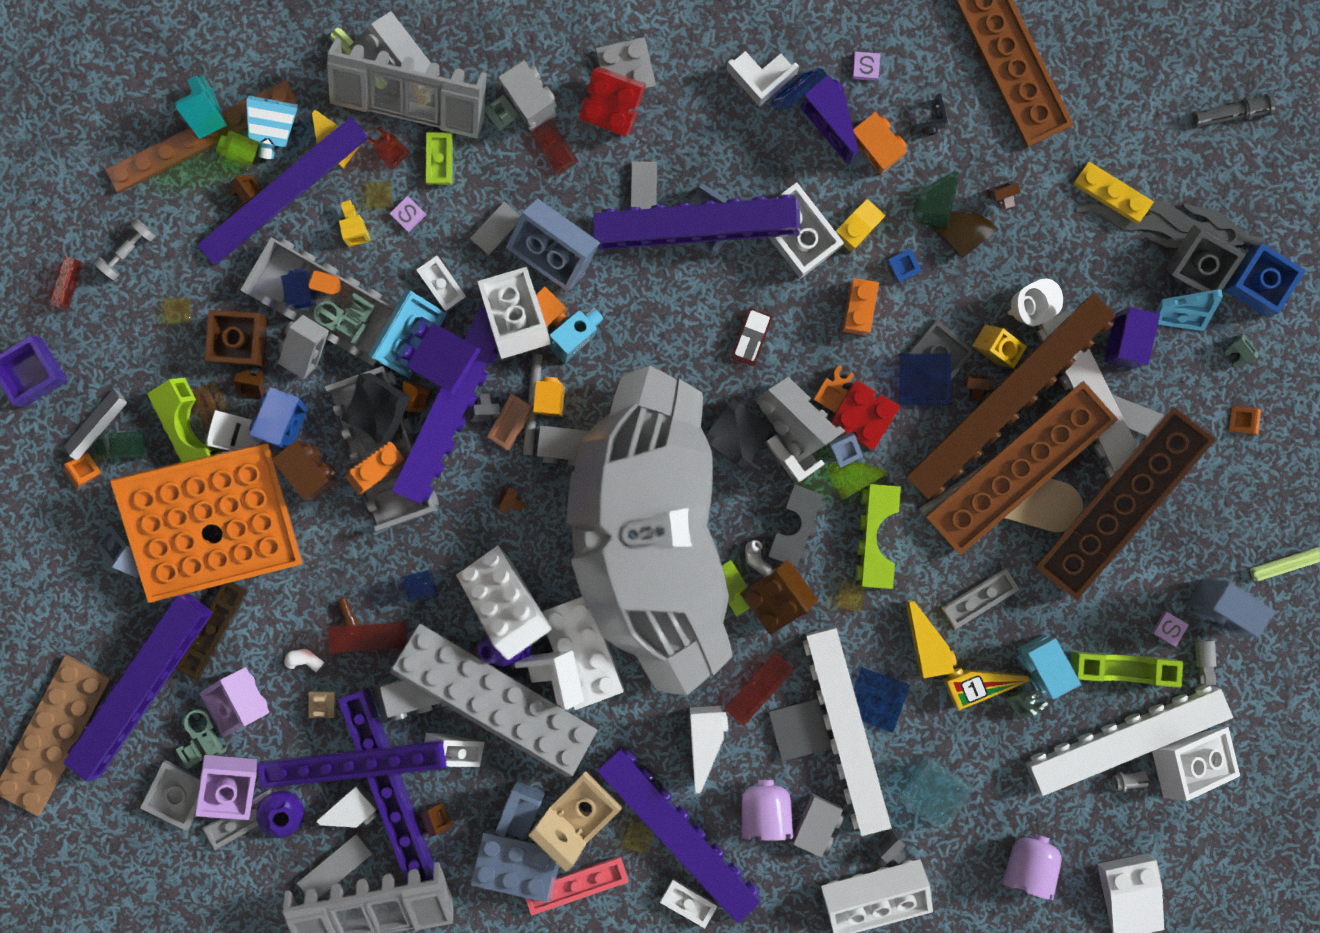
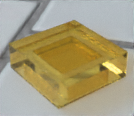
[366,181,393,208]
[164,297,192,325]
[836,582,866,612]
[622,821,653,855]

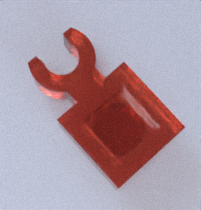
[368,127,410,170]

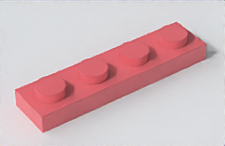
[525,855,629,916]

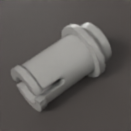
[1112,771,1148,793]

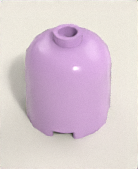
[741,780,793,840]
[1002,834,1062,900]

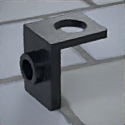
[910,93,948,137]

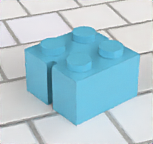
[1017,634,1081,700]

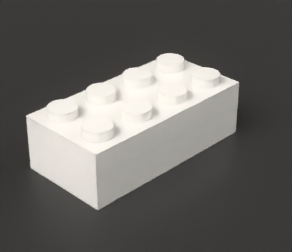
[456,546,551,660]
[541,596,624,710]

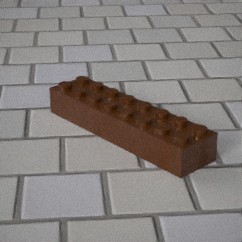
[1036,406,1217,600]

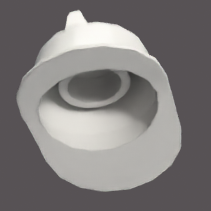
[1008,279,1063,327]

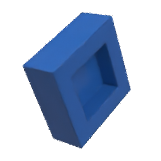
[887,248,922,283]

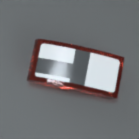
[731,307,773,367]

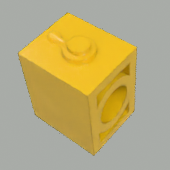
[972,325,1027,369]

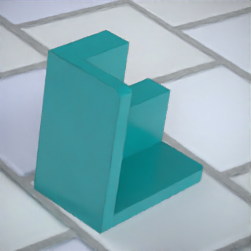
[174,75,227,139]

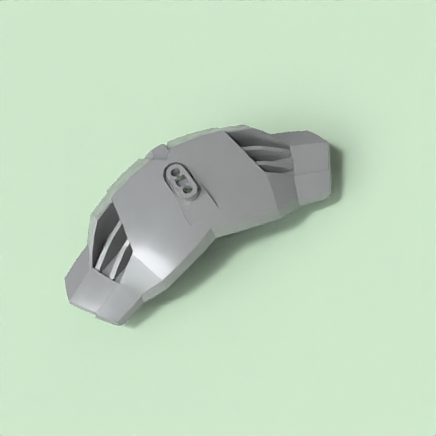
[567,365,733,696]

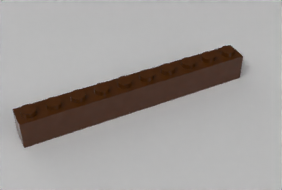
[906,293,1116,499]

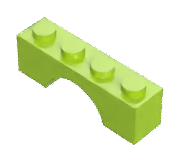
[147,378,222,462]
[855,484,901,589]
[1070,651,1183,687]

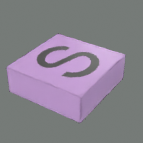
[852,52,880,81]
[390,196,426,232]
[1152,611,1189,647]

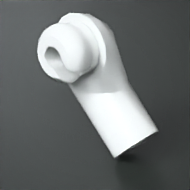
[745,540,772,575]
[284,649,324,672]

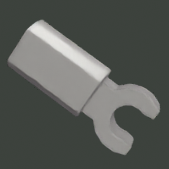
[1195,640,1217,685]

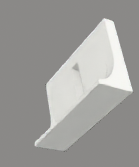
[205,410,259,451]

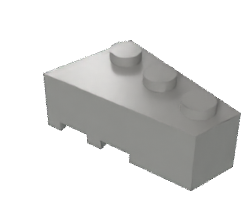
[349,11,440,98]
[755,377,845,462]
[374,679,445,721]

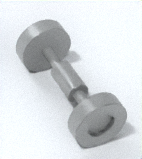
[94,219,156,280]

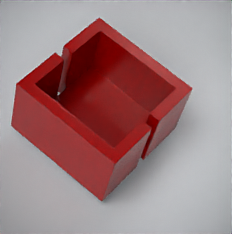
[578,67,646,137]
[830,380,900,451]

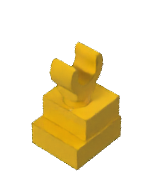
[339,200,371,247]

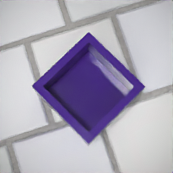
[1104,307,1160,369]
[0,335,68,407]

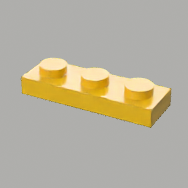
[1073,162,1154,225]

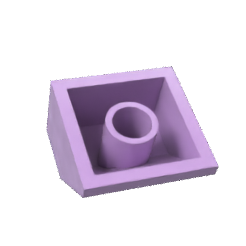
[199,667,270,738]
[196,755,257,820]

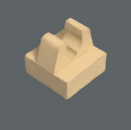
[309,691,336,718]

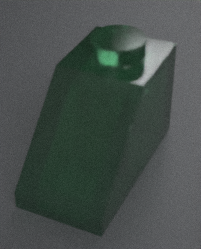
[913,171,959,228]
[93,432,146,461]

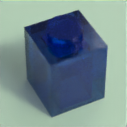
[281,269,317,310]
[403,569,438,602]

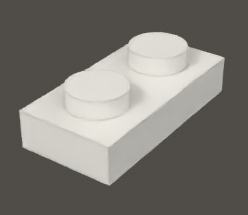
[417,256,467,312]
[660,878,717,928]

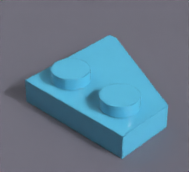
[1155,289,1222,331]

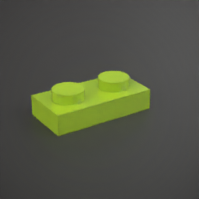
[426,132,453,185]
[722,560,750,616]

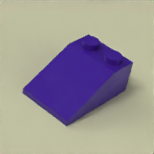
[800,75,858,165]
[395,317,481,395]

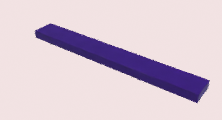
[198,117,369,265]
[257,741,447,788]

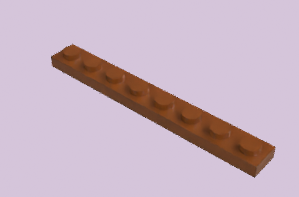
[105,80,299,193]

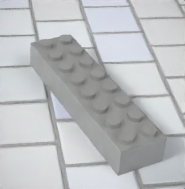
[389,624,597,777]

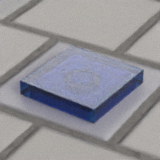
[770,68,827,110]
[900,353,951,405]
[854,667,910,733]

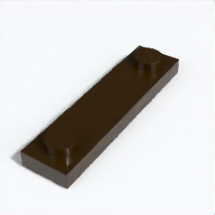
[175,582,249,681]

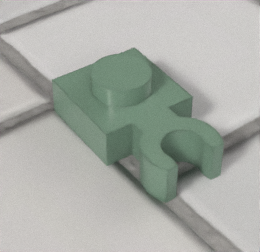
[1005,689,1048,719]

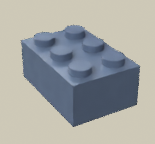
[506,198,600,292]
[1186,579,1275,639]
[471,833,559,903]

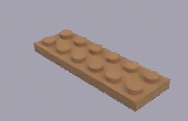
[0,655,112,816]

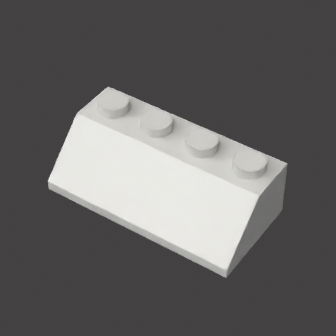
[821,859,933,933]

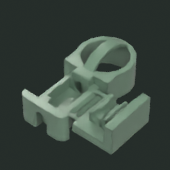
[314,293,375,345]
[176,708,227,769]

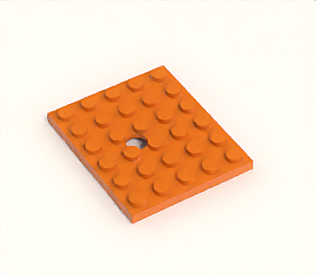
[110,443,302,603]

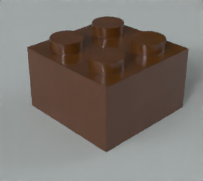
[205,310,268,367]
[272,440,339,501]
[740,559,819,635]

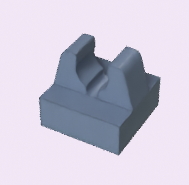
[829,432,863,468]

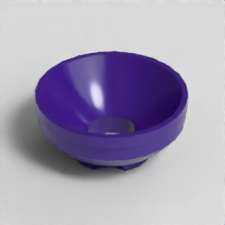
[256,790,304,838]

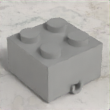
[498,60,557,132]

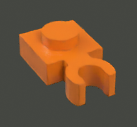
[813,365,854,413]

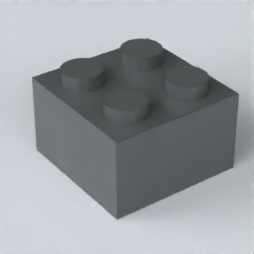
[1165,225,1246,292]

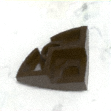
[928,211,999,259]

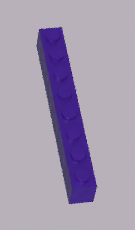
[594,194,800,250]
[391,306,499,506]
[63,594,213,781]
[338,687,434,885]
[597,746,761,924]

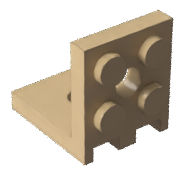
[529,771,622,872]

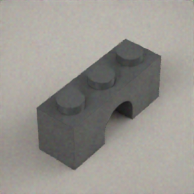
[767,484,825,567]

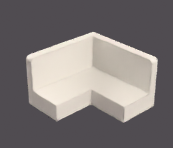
[726,51,799,107]
[766,433,824,483]
[515,651,584,710]

